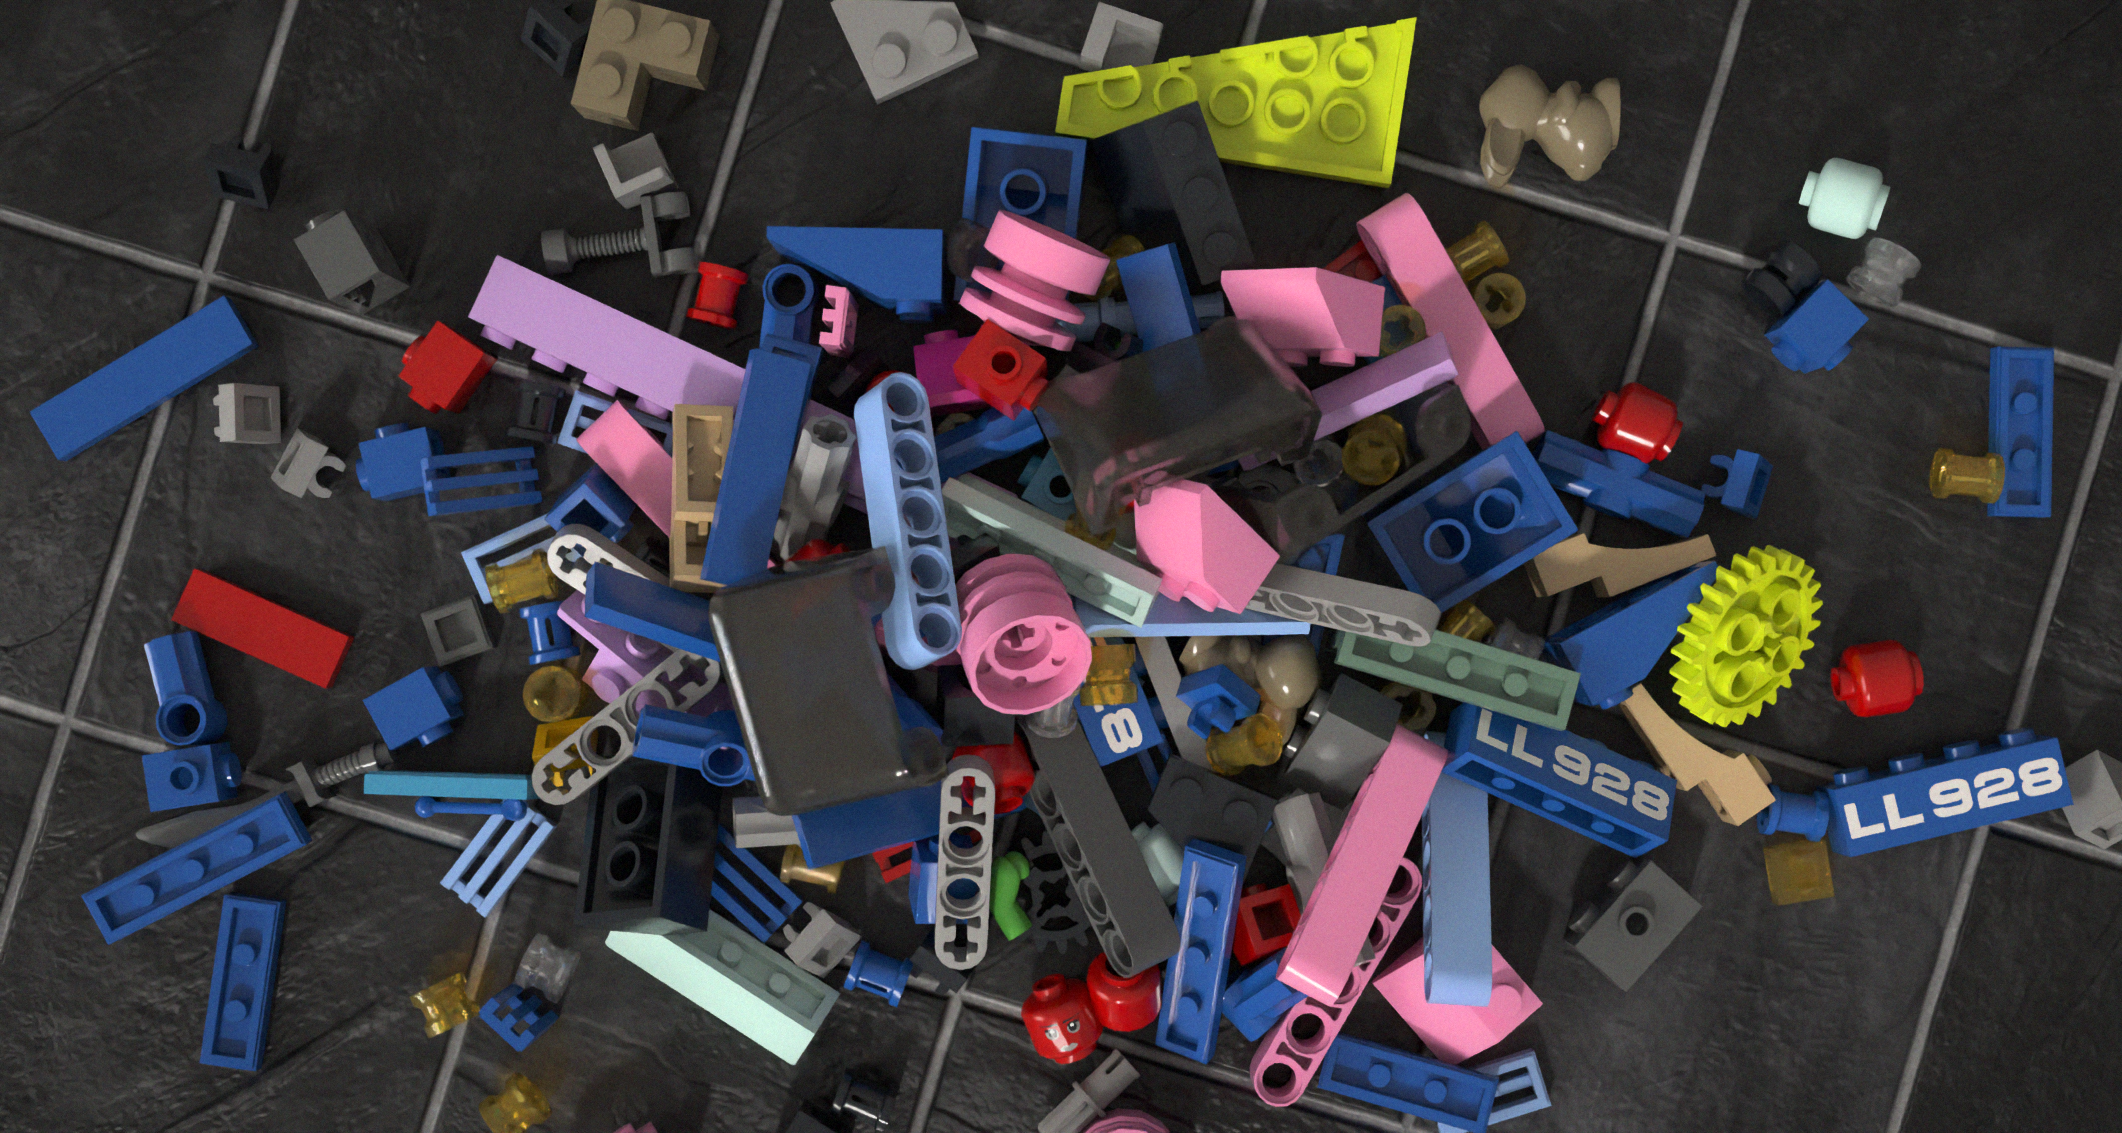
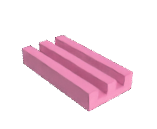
[819,285,859,358]

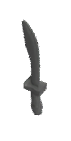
[136,742,398,848]

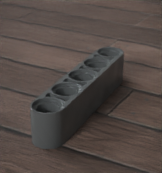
[1014,700,1181,978]

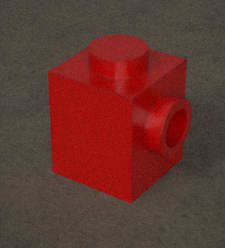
[953,319,1050,421]
[398,321,498,415]
[1232,883,1301,968]

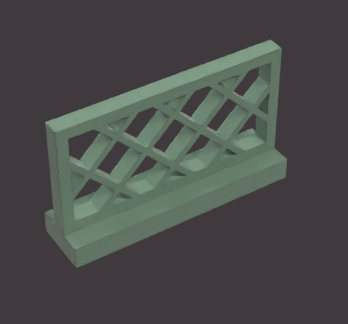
[1325,630,1581,731]

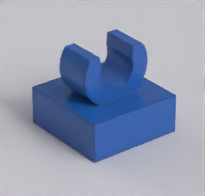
[1701,449,1773,520]
[1176,664,1261,739]

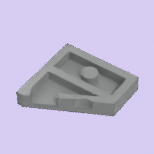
[830,0,979,105]

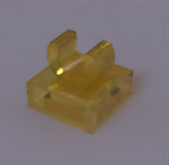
[1763,839,1835,906]

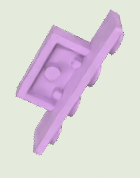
[557,590,765,749]

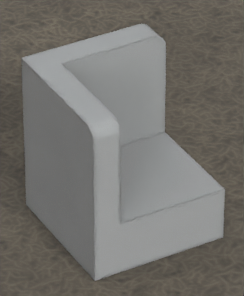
[1080,2,1163,77]
[593,133,679,210]
[2062,750,2122,849]

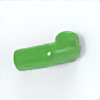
[989,851,1033,941]

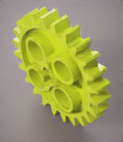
[1669,545,1823,727]

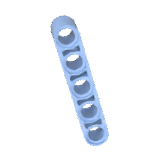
[854,372,962,670]
[1422,731,1492,1007]

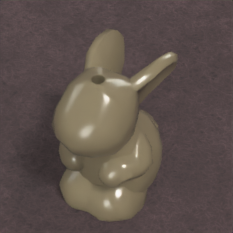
[1479,64,1621,189]
[1178,634,1322,755]

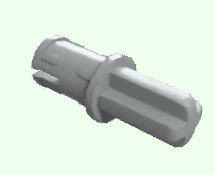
[1038,1048,1141,1133]

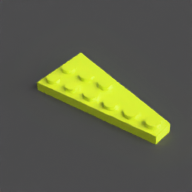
[1055,17,1417,188]

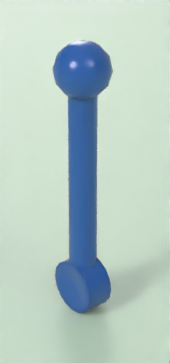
[415,796,527,821]

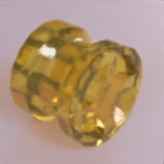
[1342,414,1407,485]
[523,665,589,723]
[409,971,480,1038]
[479,1072,552,1133]

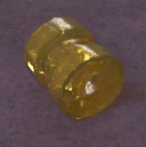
[1079,644,1138,706]

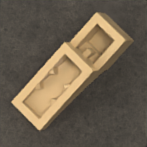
[669,404,734,593]
[1524,533,1717,598]
[1617,683,1776,826]

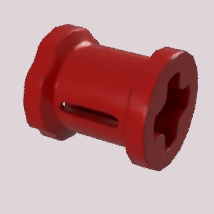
[686,262,749,330]

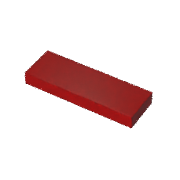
[171,568,354,689]

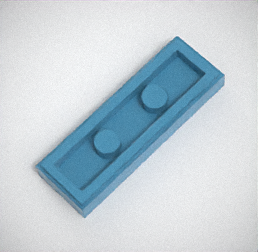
[364,770,550,800]

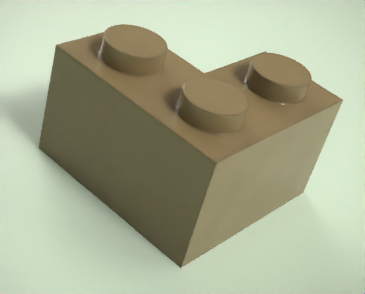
[571,0,720,131]

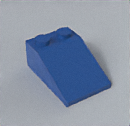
[953,127,1089,301]
[766,226,948,324]
[1366,431,1578,613]
[1537,561,1718,710]

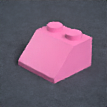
[1221,267,1385,367]
[1133,469,1280,614]
[1371,937,1543,1065]

